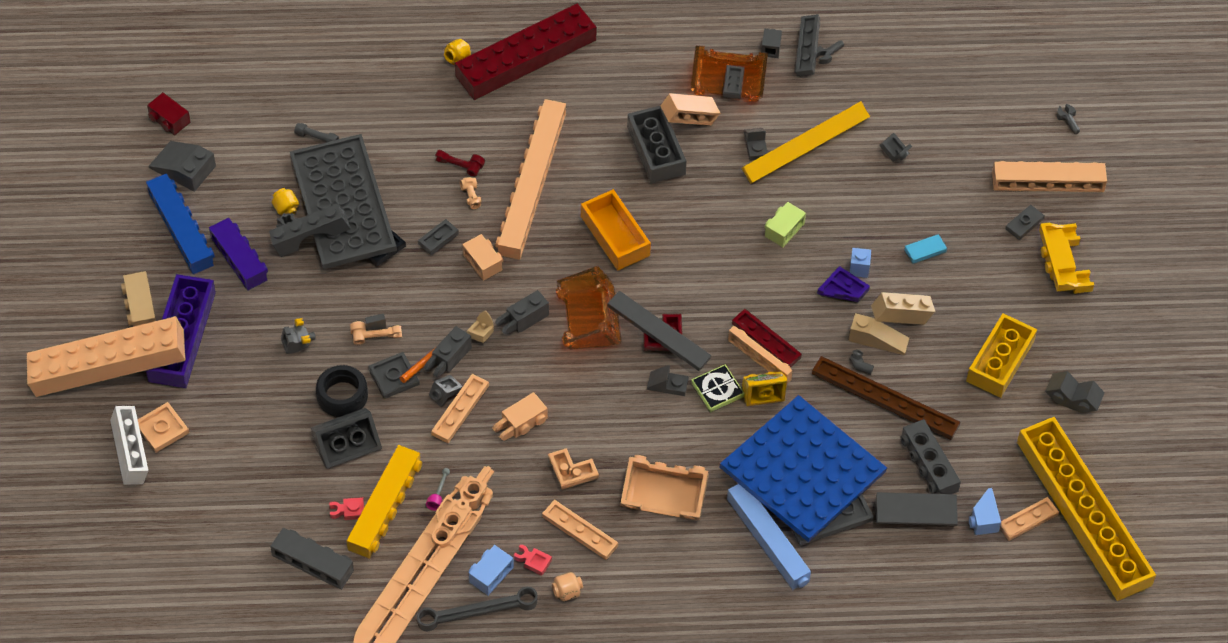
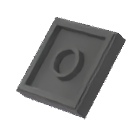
[368,352,420,399]

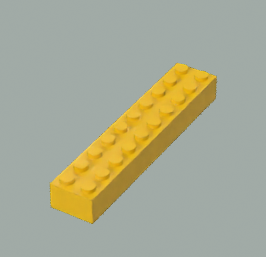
[1017,417,1156,601]

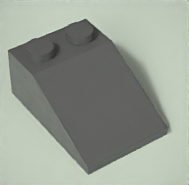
[149,141,216,192]

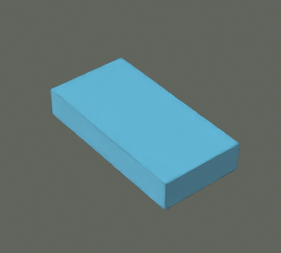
[904,234,947,264]

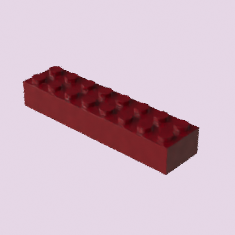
[455,3,597,100]

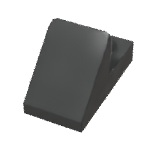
[744,128,768,161]
[647,365,689,396]

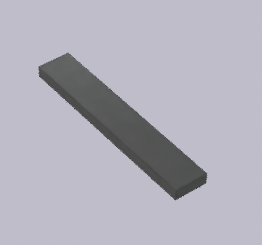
[607,291,711,371]

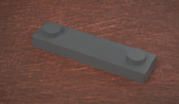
[795,14,820,76]

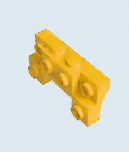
[1039,223,1094,294]

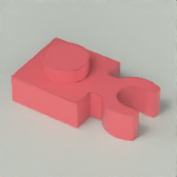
[329,497,364,520]
[514,545,552,576]

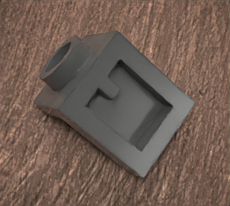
[429,375,463,407]

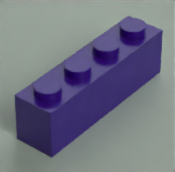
[209,217,268,291]

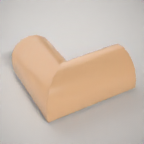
[548,448,599,490]

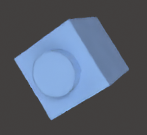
[849,248,871,278]

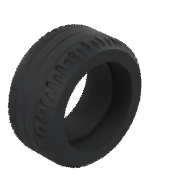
[316,365,368,417]

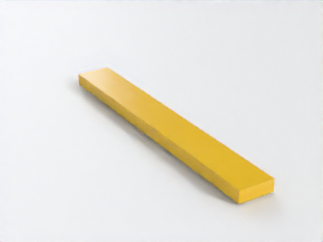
[742,101,870,184]

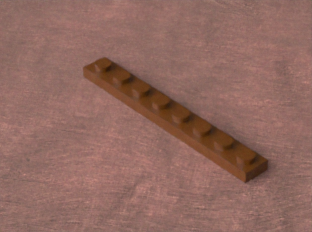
[812,356,961,440]

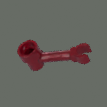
[435,150,485,177]

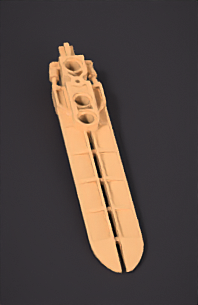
[353,466,494,643]

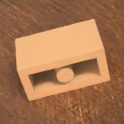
[462,234,503,281]

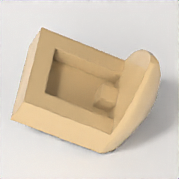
[467,311,494,343]

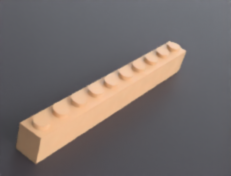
[496,99,566,260]

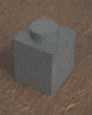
[761,28,782,59]

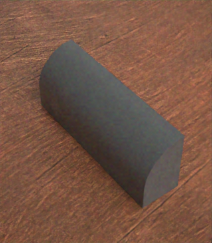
[875,492,958,526]

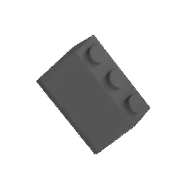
[310,408,382,468]

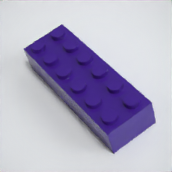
[146,274,216,388]

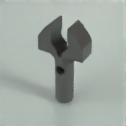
[816,40,844,64]
[1057,104,1080,134]

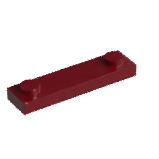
[732,309,802,368]

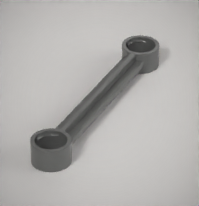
[417,587,538,632]

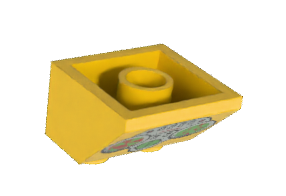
[742,372,787,406]

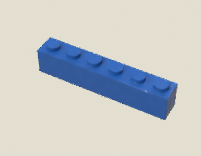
[146,173,215,274]

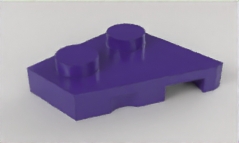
[817,266,870,302]

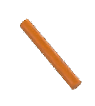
[400,347,436,383]

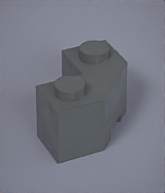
[1045,371,1105,413]

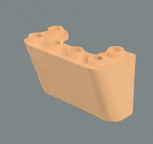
[621,455,709,520]

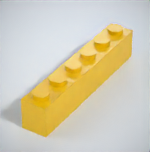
[347,445,422,559]

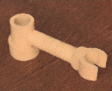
[350,321,402,345]

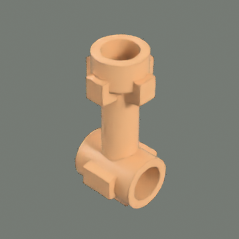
[460,177,482,209]

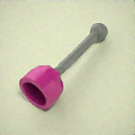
[426,468,450,511]

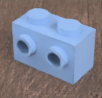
[468,545,514,596]

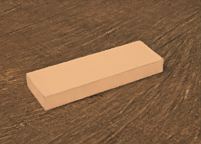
[1000,497,1059,541]

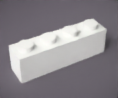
[110,406,148,485]

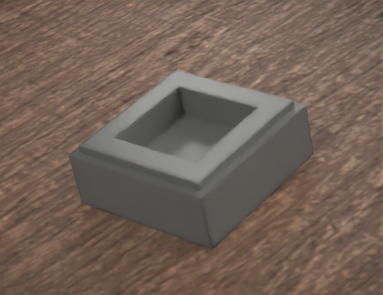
[365,314,386,331]

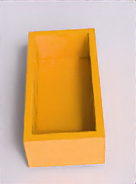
[581,189,651,271]

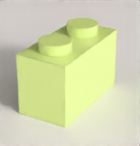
[765,202,806,248]

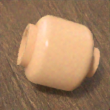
[552,572,583,602]

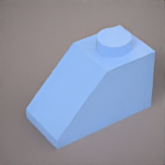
[969,488,1001,535]

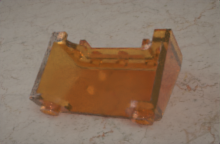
[691,45,768,101]
[556,266,622,350]

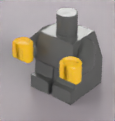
[281,318,316,354]

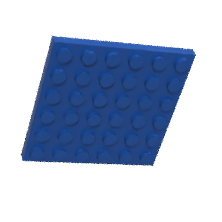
[719,395,887,542]

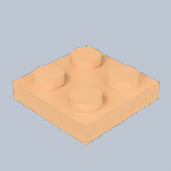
[138,402,189,453]

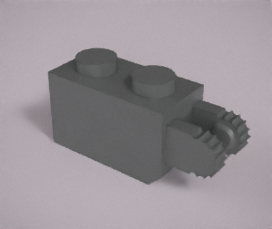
[495,290,549,334]
[424,326,472,377]

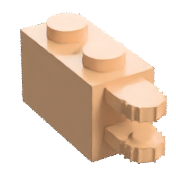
[492,392,548,441]

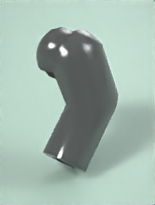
[850,349,874,375]

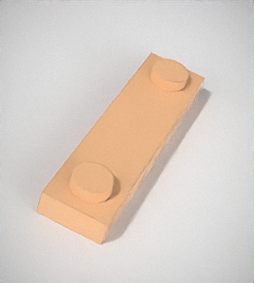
[728,326,792,384]
[431,374,489,443]
[542,500,618,560]

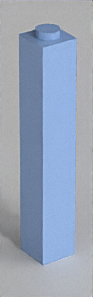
[727,484,811,590]

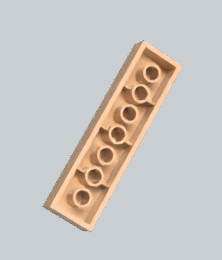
[27,316,185,397]

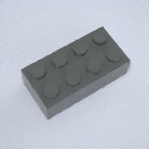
[627,106,687,183]

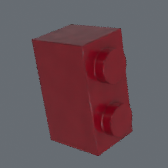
[147,92,191,136]

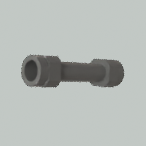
[294,123,339,142]

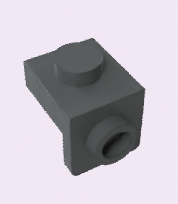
[879,133,912,162]

